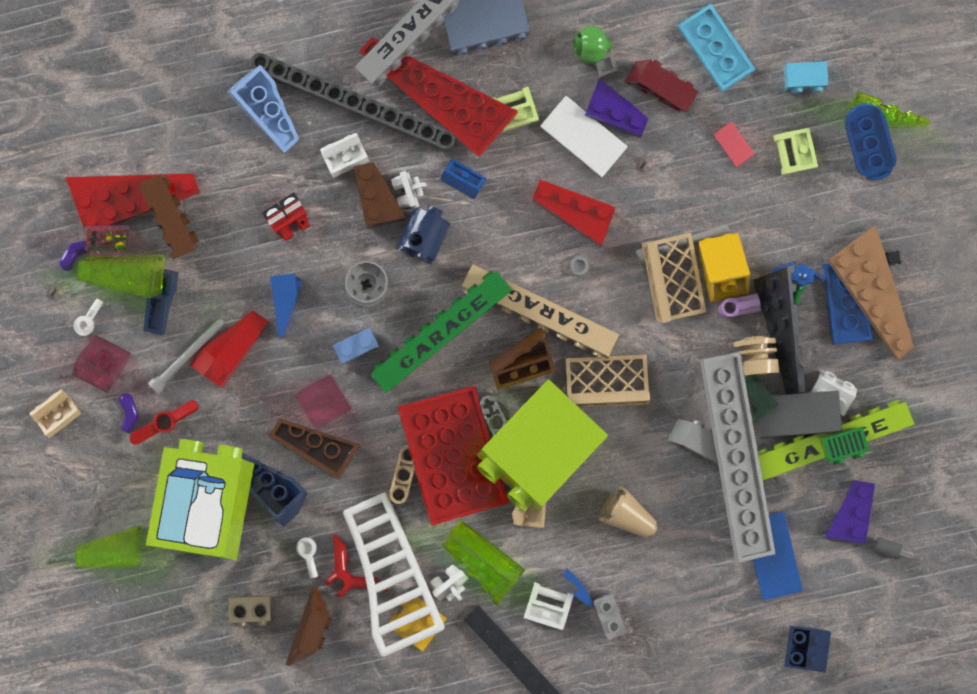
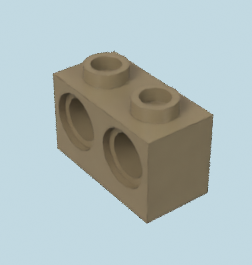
[228,595,273,626]

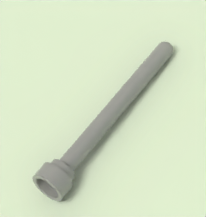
[635,224,729,266]
[148,319,224,394]

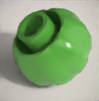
[573,26,611,64]

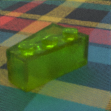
[76,525,142,568]

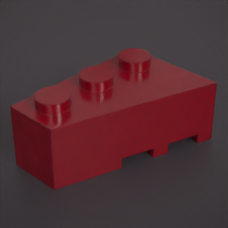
[624,59,699,113]

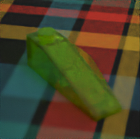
[843,91,931,128]

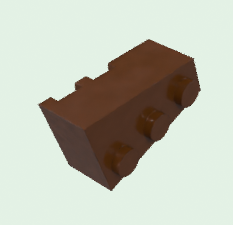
[489,327,556,390]

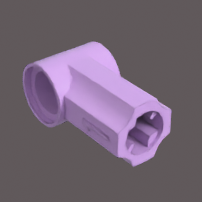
[718,294,761,318]

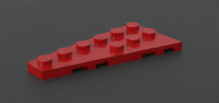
[66,173,201,234]

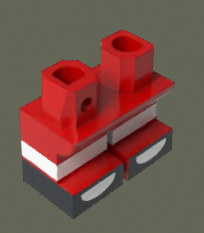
[262,192,310,241]

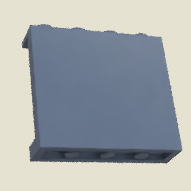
[444,0,530,56]

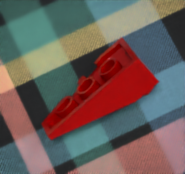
[190,310,269,388]

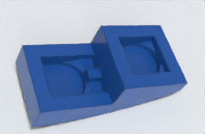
[563,569,593,608]

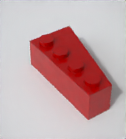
[532,179,616,248]

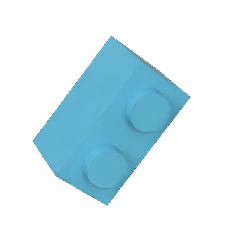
[784,61,828,94]

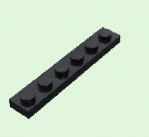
[464,605,560,694]

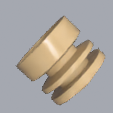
[733,336,779,377]

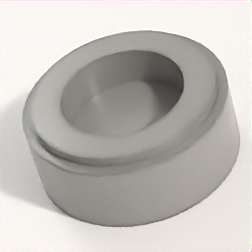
[569,256,590,277]

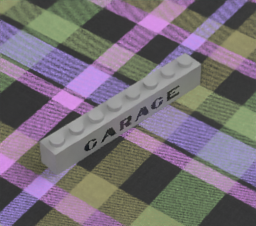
[355,0,461,87]

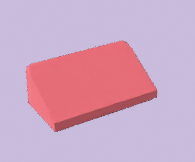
[714,122,754,168]

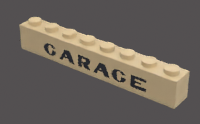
[462,264,619,359]

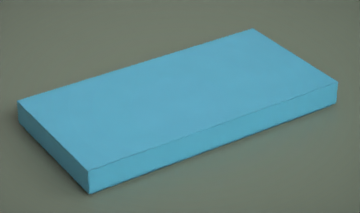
[677,4,756,92]

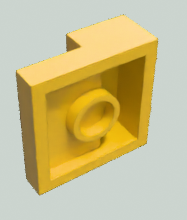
[389,597,447,652]

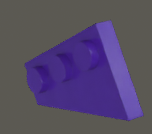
[585,78,648,138]
[824,480,875,544]

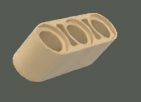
[389,446,415,504]

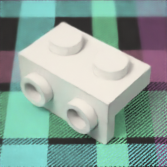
[320,133,369,178]
[809,370,857,416]

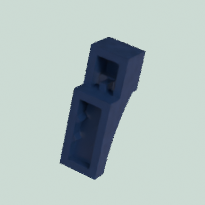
[143,268,179,335]

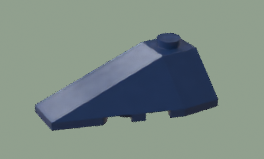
[241,453,308,527]

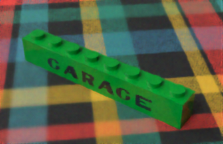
[370,270,513,393]

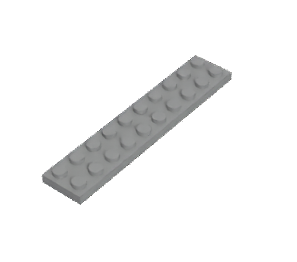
[700,352,775,562]

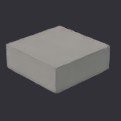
[594,52,619,79]

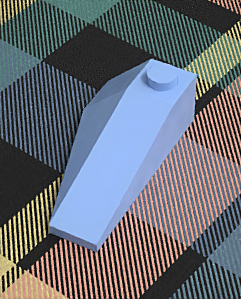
[227,65,299,153]

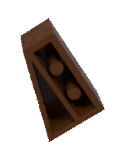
[354,162,407,228]

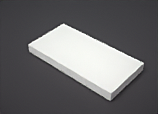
[540,96,628,178]

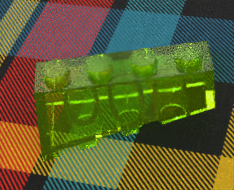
[441,520,525,605]

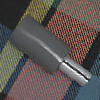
[873,537,914,559]

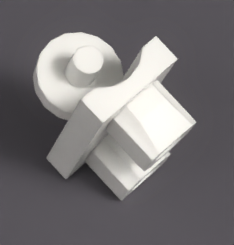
[391,171,427,209]
[430,565,469,601]

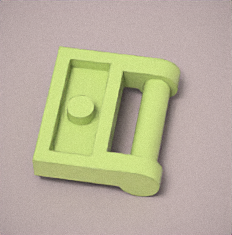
[493,87,539,132]
[773,128,818,175]

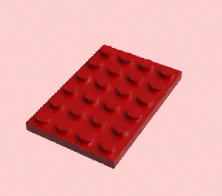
[397,386,509,526]

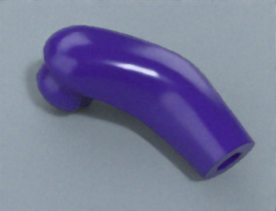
[59,240,92,271]
[119,393,138,433]

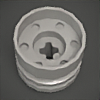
[345,261,388,308]

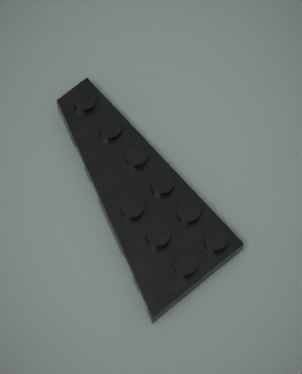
[754,265,805,395]

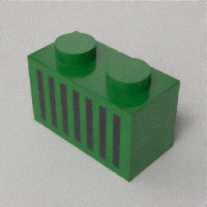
[820,427,870,465]

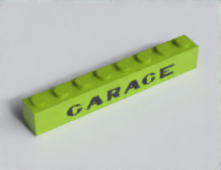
[757,400,915,480]

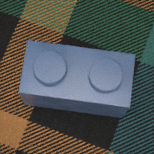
[333,328,380,365]

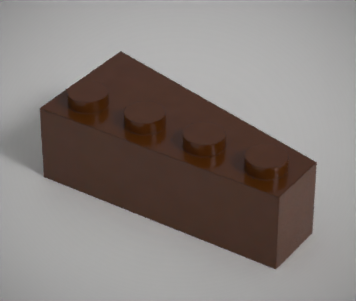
[138,173,199,260]
[269,418,360,481]

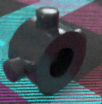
[885,250,902,266]

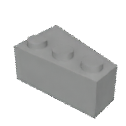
[668,418,718,465]

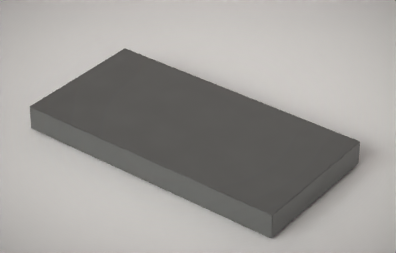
[757,390,842,438]

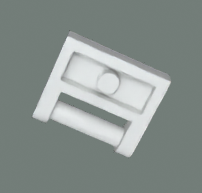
[524,582,574,630]

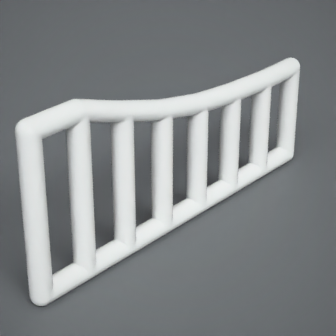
[343,493,445,657]

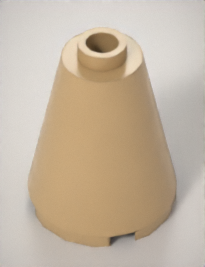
[599,486,658,538]

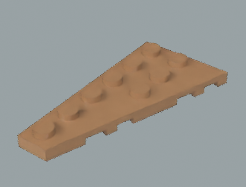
[827,225,914,359]

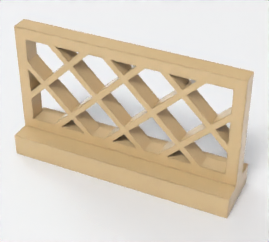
[642,233,706,323]
[565,355,650,408]

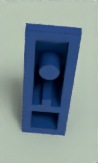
[270,273,302,338]

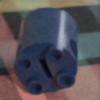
[398,205,451,265]

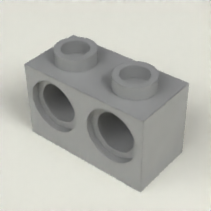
[592,593,627,640]

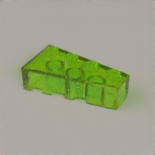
[77,254,166,298]

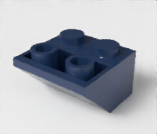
[784,625,831,673]

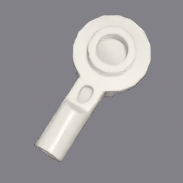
[74,298,103,336]
[296,537,318,578]

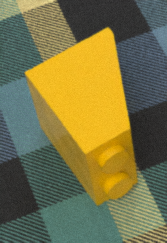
[698,233,750,302]

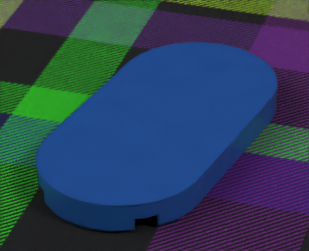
[845,103,897,180]

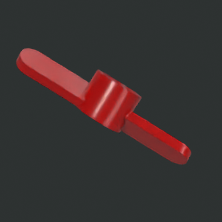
[129,400,199,445]

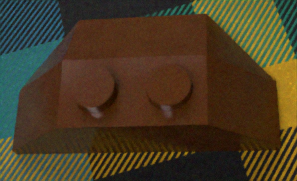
[285,585,332,666]

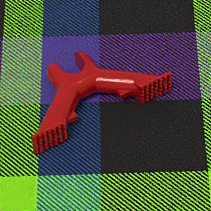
[326,534,388,597]

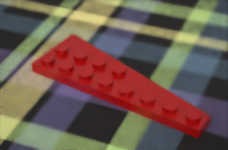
[359,37,519,158]

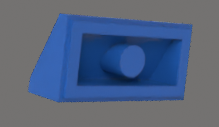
[440,159,487,199]

